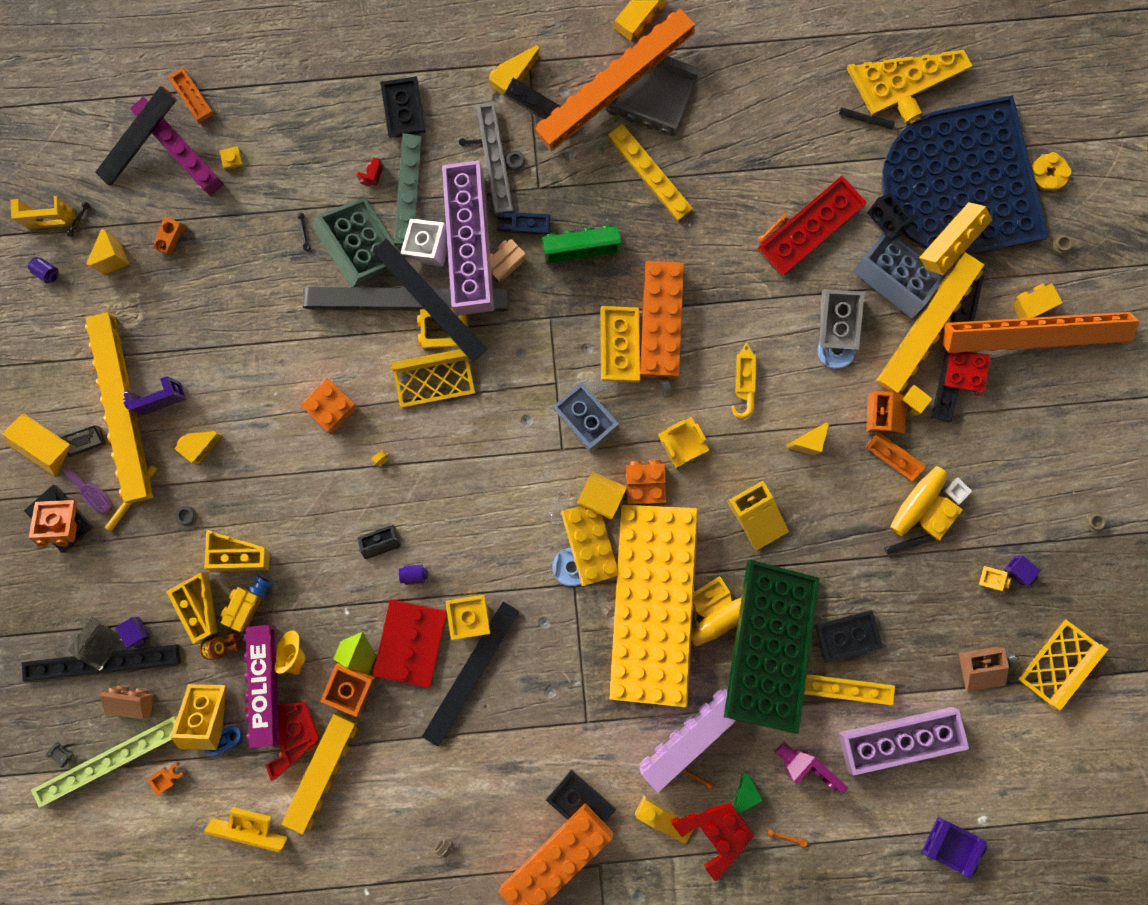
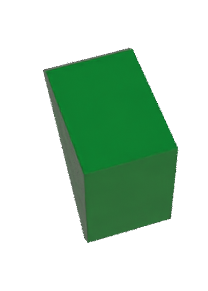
[733,771,763,813]

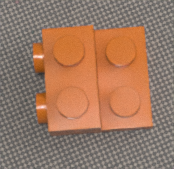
[626,460,666,504]
[29,500,77,547]

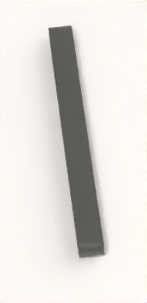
[302,287,509,312]

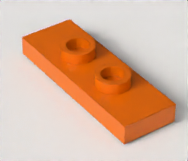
[168,67,215,124]

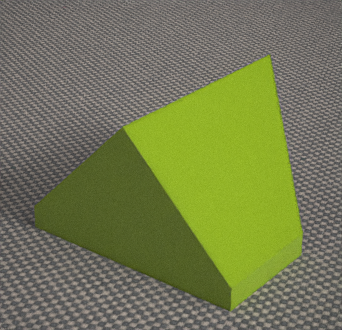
[333,631,377,674]

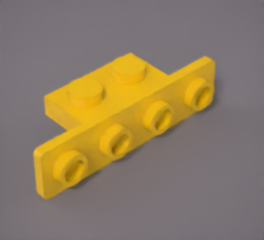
[204,807,287,853]

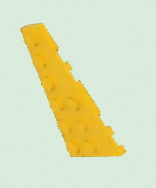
[847,50,972,116]

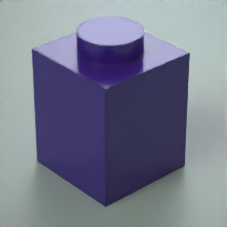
[1004,555,1041,586]
[115,616,150,648]

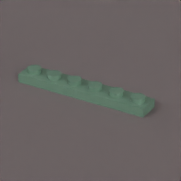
[394,133,421,246]

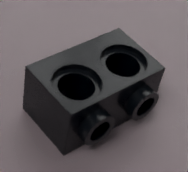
[867,193,914,240]

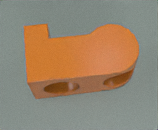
[154,216,187,255]

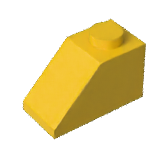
[174,431,223,465]

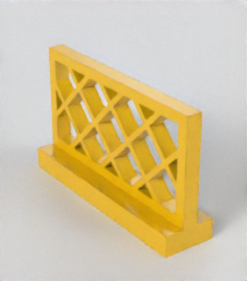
[390,349,475,408]
[1017,620,1108,711]

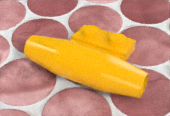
[890,466,963,540]
[691,576,742,647]

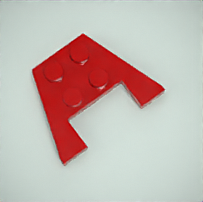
[245,702,321,781]
[671,803,754,881]

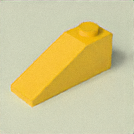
[489,45,540,99]
[635,795,694,844]

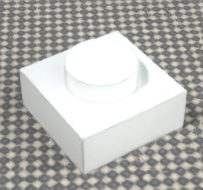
[943,478,972,505]

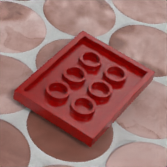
[373,599,447,688]

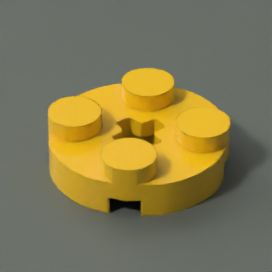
[1031,152,1071,192]

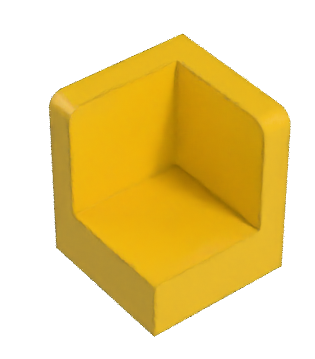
[902,385,932,416]

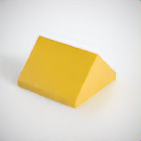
[86,229,130,275]
[786,422,829,456]
[577,471,627,520]

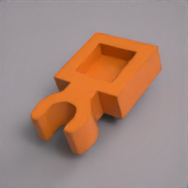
[146,762,186,796]

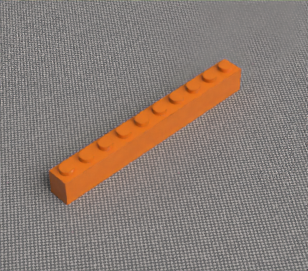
[535,9,695,152]
[942,312,1139,354]

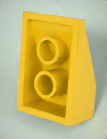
[170,684,227,750]

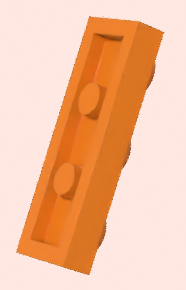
[865,432,926,481]

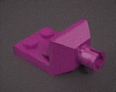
[774,741,848,794]

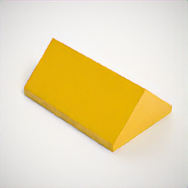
[2,414,71,476]

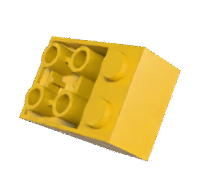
[727,481,789,551]

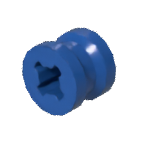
[249,575,274,598]

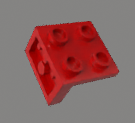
[944,351,990,396]

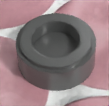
[506,151,525,171]
[659,378,673,398]
[175,506,196,525]

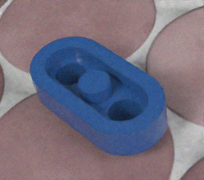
[205,726,244,757]

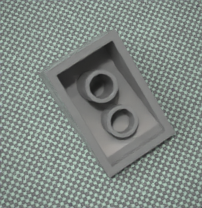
[820,289,865,350]

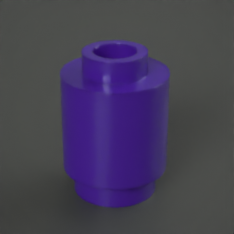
[28,257,58,284]
[399,564,428,585]

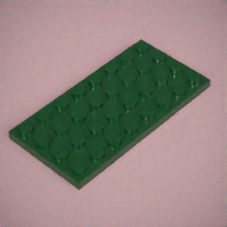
[723,560,820,734]

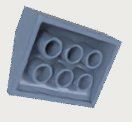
[852,233,947,318]

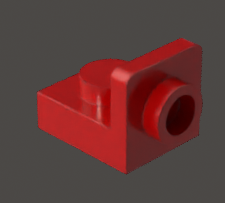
[356,157,384,186]

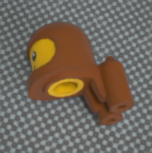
[199,633,242,660]

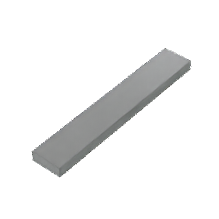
[476,102,513,216]

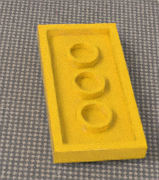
[600,306,640,383]
[561,506,618,586]

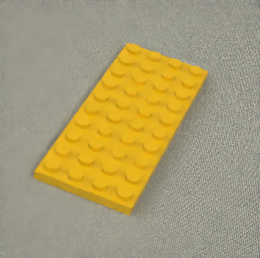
[609,505,699,707]

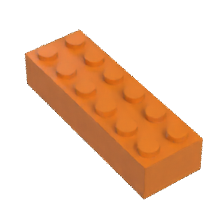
[640,261,684,380]
[498,803,613,905]

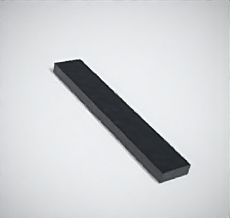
[95,86,177,186]

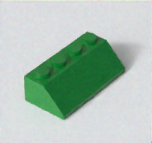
[542,225,621,264]

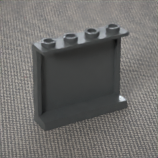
[605,43,700,136]

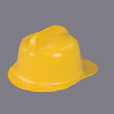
[275,630,305,675]

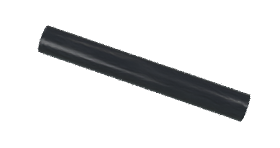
[838,107,895,129]
[884,534,936,555]

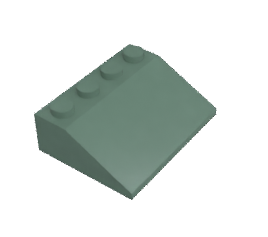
[312,197,403,288]

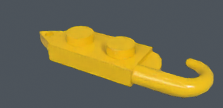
[732,343,756,419]

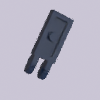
[497,212,550,235]

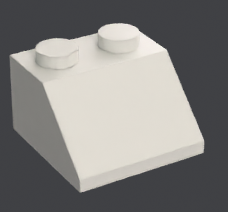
[400,219,448,267]

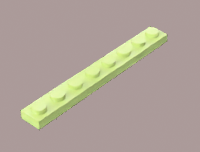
[31,716,177,808]

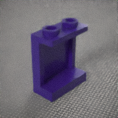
[123,376,186,415]
[921,816,987,878]

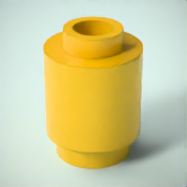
[897,95,923,124]

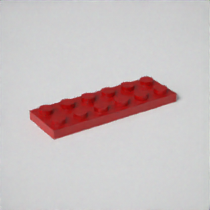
[757,175,867,276]

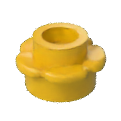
[371,450,389,467]

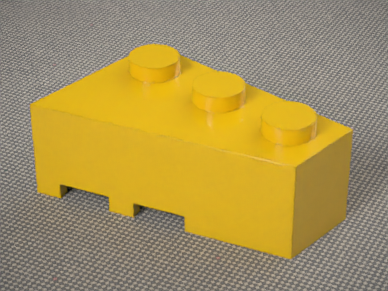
[204,530,270,572]
[166,572,218,644]

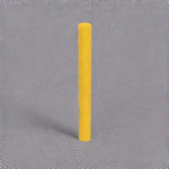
[105,465,158,532]

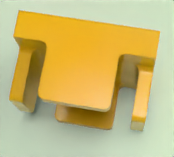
[658,417,709,468]
[445,594,490,640]

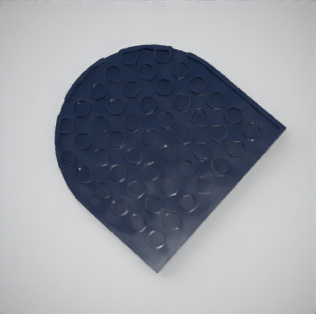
[881,95,1049,255]

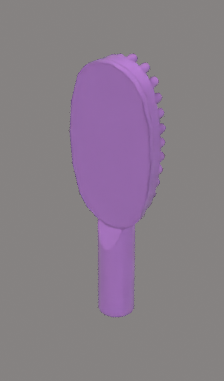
[63,467,112,514]

